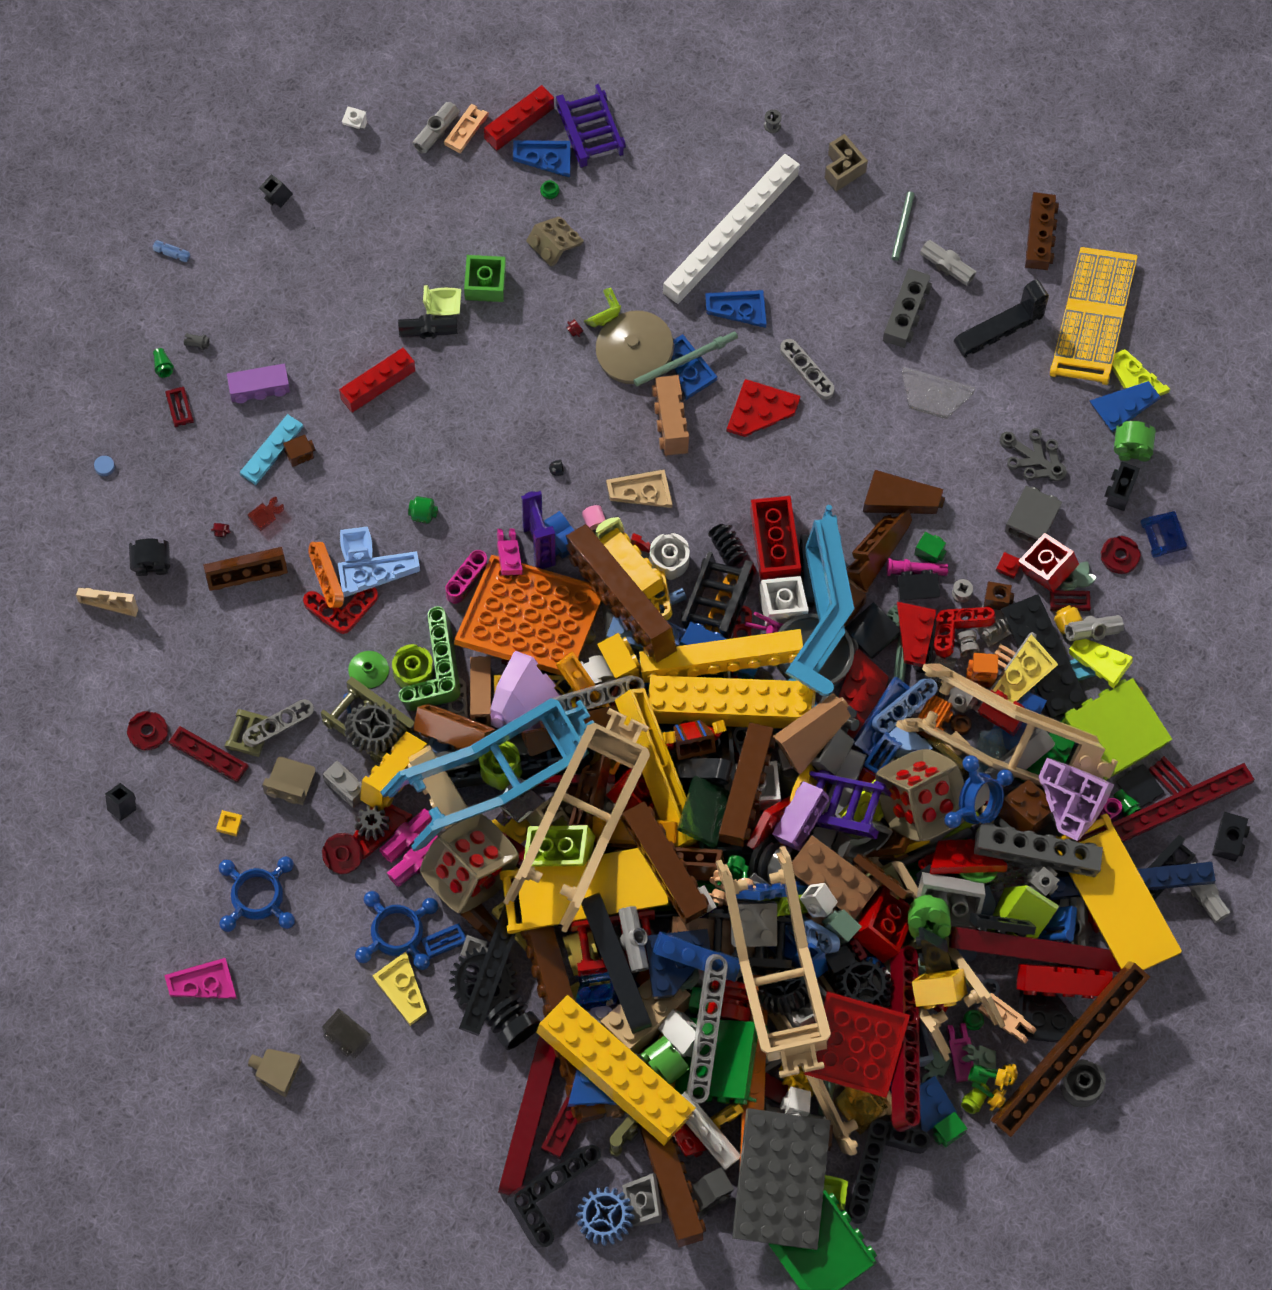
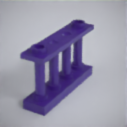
[556,84,626,168]
[521,491,556,569]
[810,770,892,839]

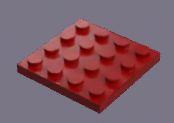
[804,991,910,1098]

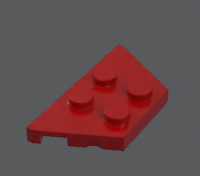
[839,649,889,705]
[930,839,1008,874]

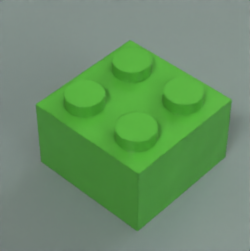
[464,255,506,302]

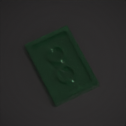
[677,775,730,847]

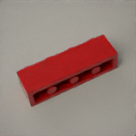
[484,85,554,151]
[339,348,415,413]

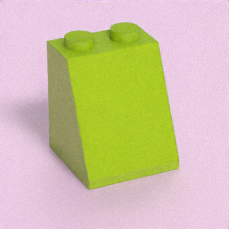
[987,885,1059,939]

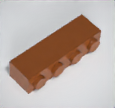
[413,703,496,750]

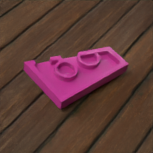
[164,958,237,999]

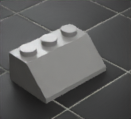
[917,872,985,930]

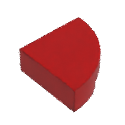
[631,533,651,553]

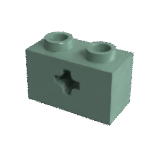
[822,909,862,945]

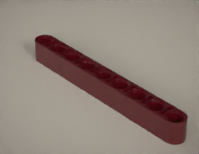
[949,926,1121,972]
[890,946,920,1132]
[498,1016,557,1198]

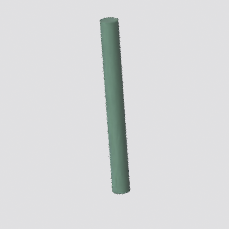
[891,192,915,261]

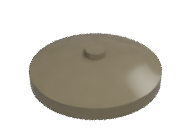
[596,311,674,384]

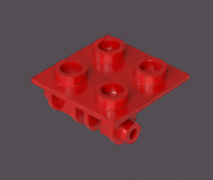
[673,1123,708,1158]

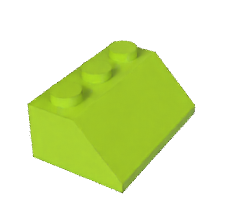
[524,825,595,866]

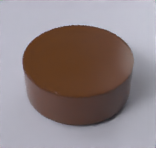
[951,715,972,736]

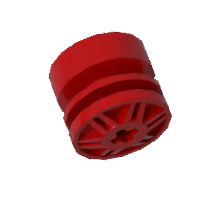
[707,980,752,1021]

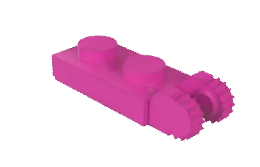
[497,528,522,575]
[947,1023,974,1083]

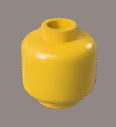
[1054,605,1083,634]

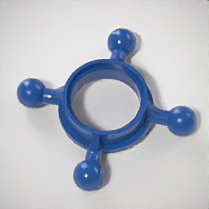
[944,755,1013,828]
[219,856,295,932]
[355,891,438,970]

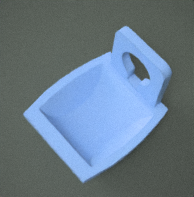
[340,527,372,562]

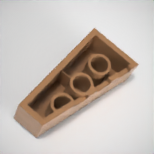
[652,375,689,456]

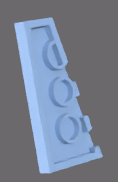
[338,551,420,597]

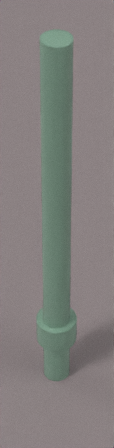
[633,331,738,387]

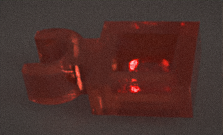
[247,497,284,531]

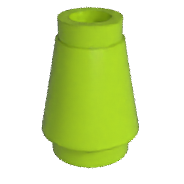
[961,1083,990,1114]

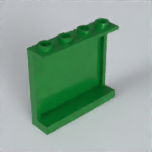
[675,1018,767,1105]
[768,1190,877,1290]

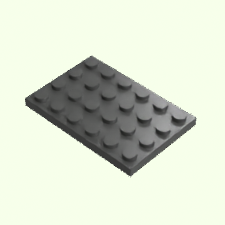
[732,1108,831,1250]

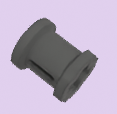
[764,109,782,133]

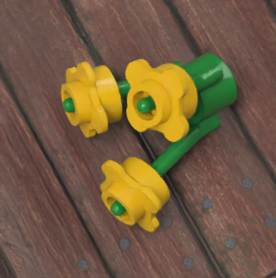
[968,1064,1018,1111]

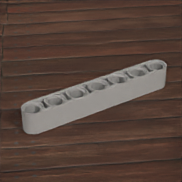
[687,954,728,1103]

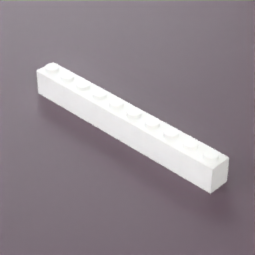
[663,154,800,304]

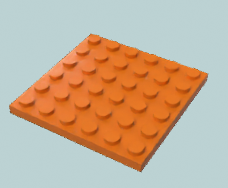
[454,555,602,676]

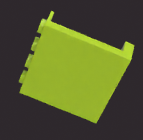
[1062,678,1172,781]

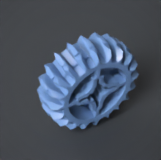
[576,1187,635,1246]

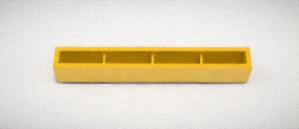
[639,629,803,683]
[615,688,702,848]

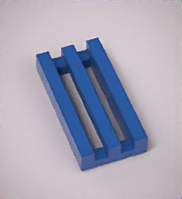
[864,732,903,774]
[421,923,466,958]

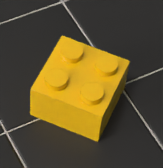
[597,633,642,685]
[912,969,968,1009]

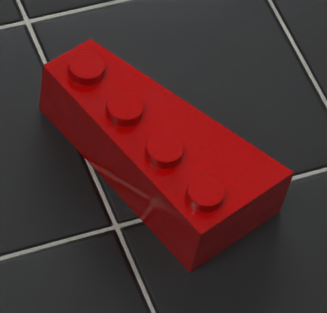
[1016,964,1113,999]

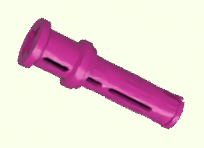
[887,558,948,576]

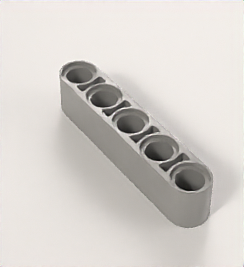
[548,675,644,711]

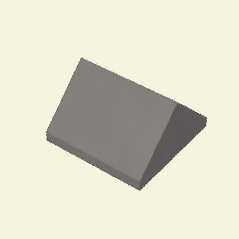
[622,1173,662,1226]

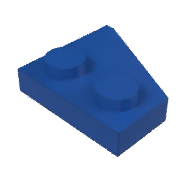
[920,1076,957,1132]

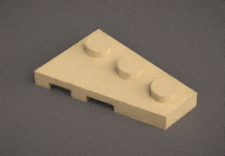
[606,470,672,508]

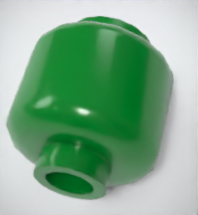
[408,496,438,524]

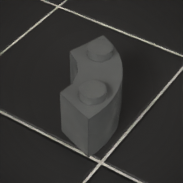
[832,819,893,859]
[690,1167,734,1220]

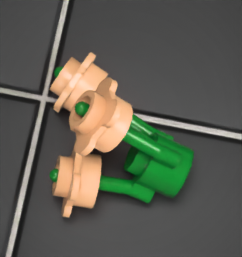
[709,855,756,907]

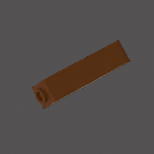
[863,470,945,514]

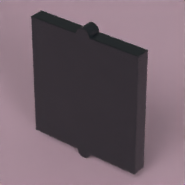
[1116,764,1164,808]

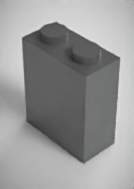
[1004,485,1062,545]

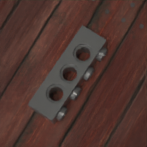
[883,268,932,348]

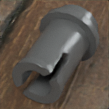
[184,333,210,350]

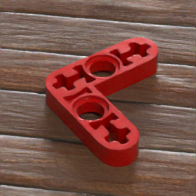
[303,587,378,634]
[934,607,996,658]

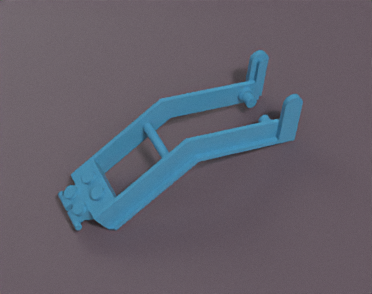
[785,505,854,707]
[380,698,594,852]

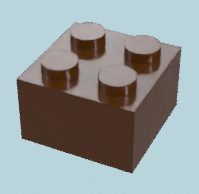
[998,780,1054,833]

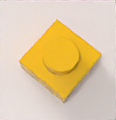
[216,810,243,837]

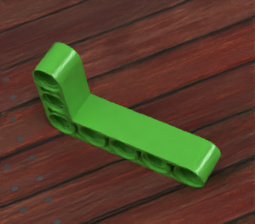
[399,606,461,711]

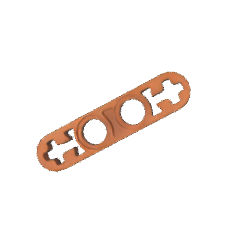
[308,542,344,608]

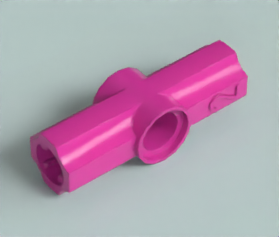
[379,808,432,863]
[387,836,438,888]

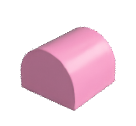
[582,505,606,531]

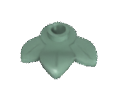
[1060,561,1096,591]

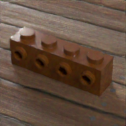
[1025,192,1059,270]
[203,547,288,591]

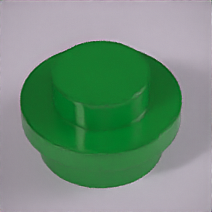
[540,180,559,199]
[963,1010,984,1031]

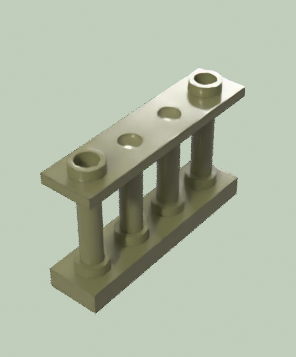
[321,676,415,764]

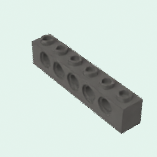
[974,823,1103,877]

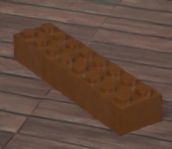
[566,524,677,663]

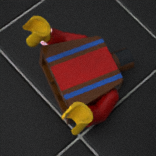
[663,720,727,760]

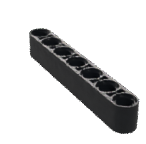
[615,758,733,785]
[581,893,652,1034]

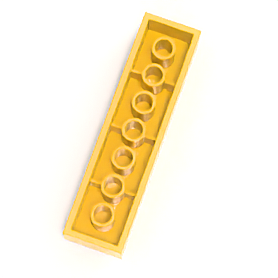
[648,675,816,729]
[536,995,696,1145]

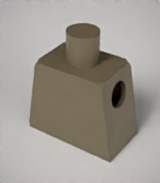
[248,1049,302,1097]

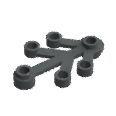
[1000,428,1067,481]

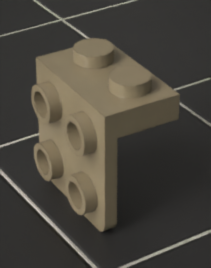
[526,217,583,267]
[263,757,316,805]

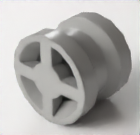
[952,579,973,603]

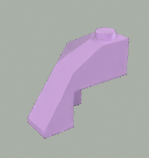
[490,651,560,732]
[1039,758,1114,841]

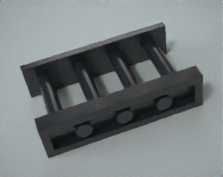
[681,551,756,639]
[707,909,792,971]

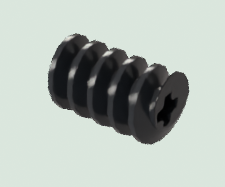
[708,524,748,567]

